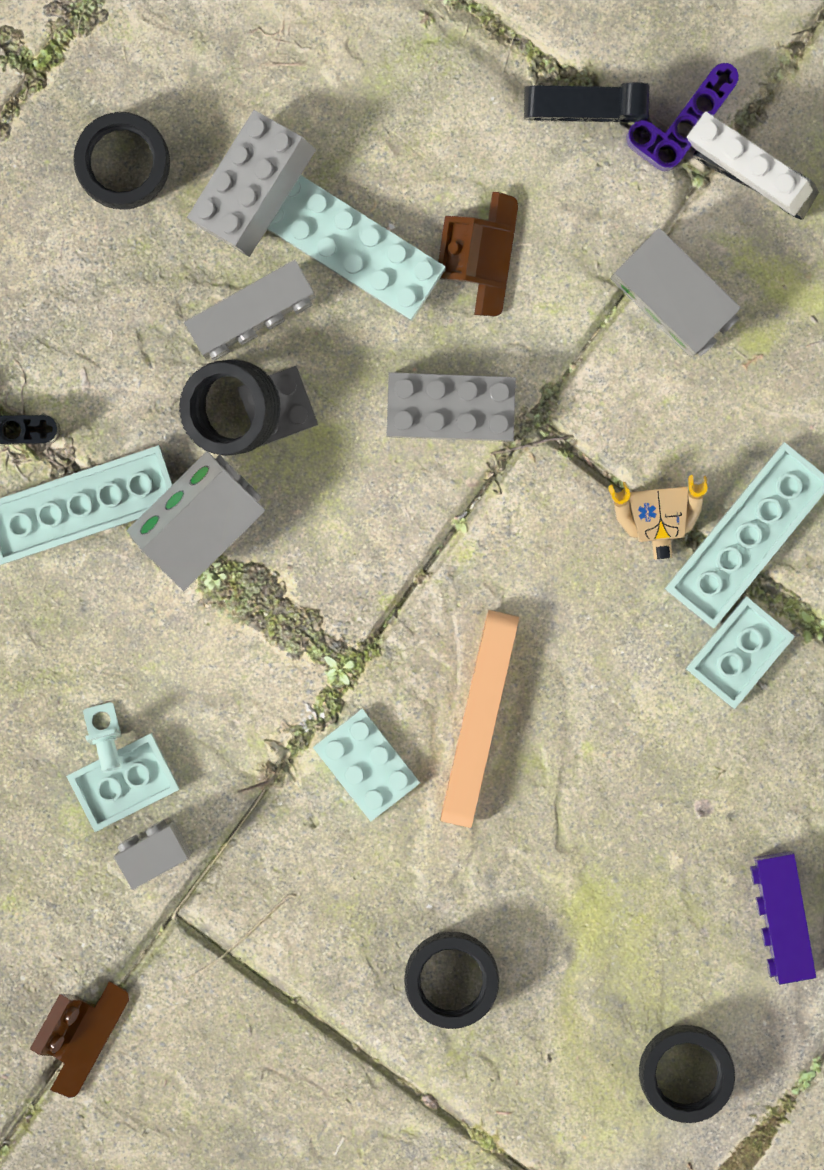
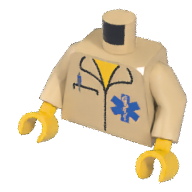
[609,475,708,560]

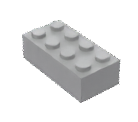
[187,110,316,257]
[184,259,315,361]
[387,373,516,442]

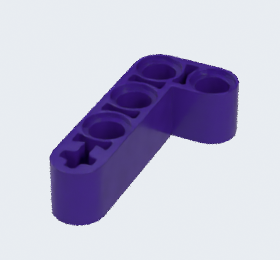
[626,63,739,171]

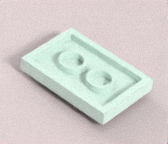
[685,596,795,709]
[313,708,420,822]
[66,733,180,832]

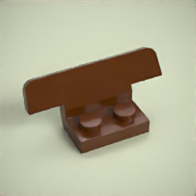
[438,192,518,317]
[30,981,129,1098]

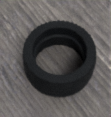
[73,112,170,210]
[179,359,281,456]
[404,931,499,1029]
[639,1025,735,1123]

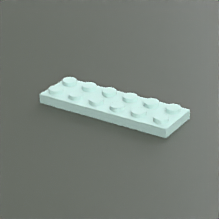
[267,175,446,321]
[664,442,824,629]
[0,445,173,565]

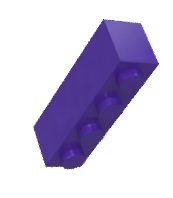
[750,851,817,985]

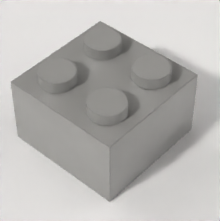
[114,819,192,890]

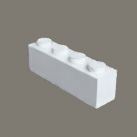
[687,111,813,216]

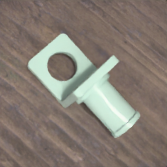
[83,702,122,772]

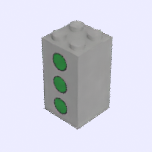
[610,228,741,358]
[126,451,266,591]

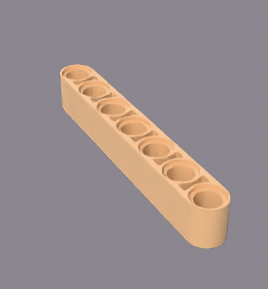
[440,609,519,828]

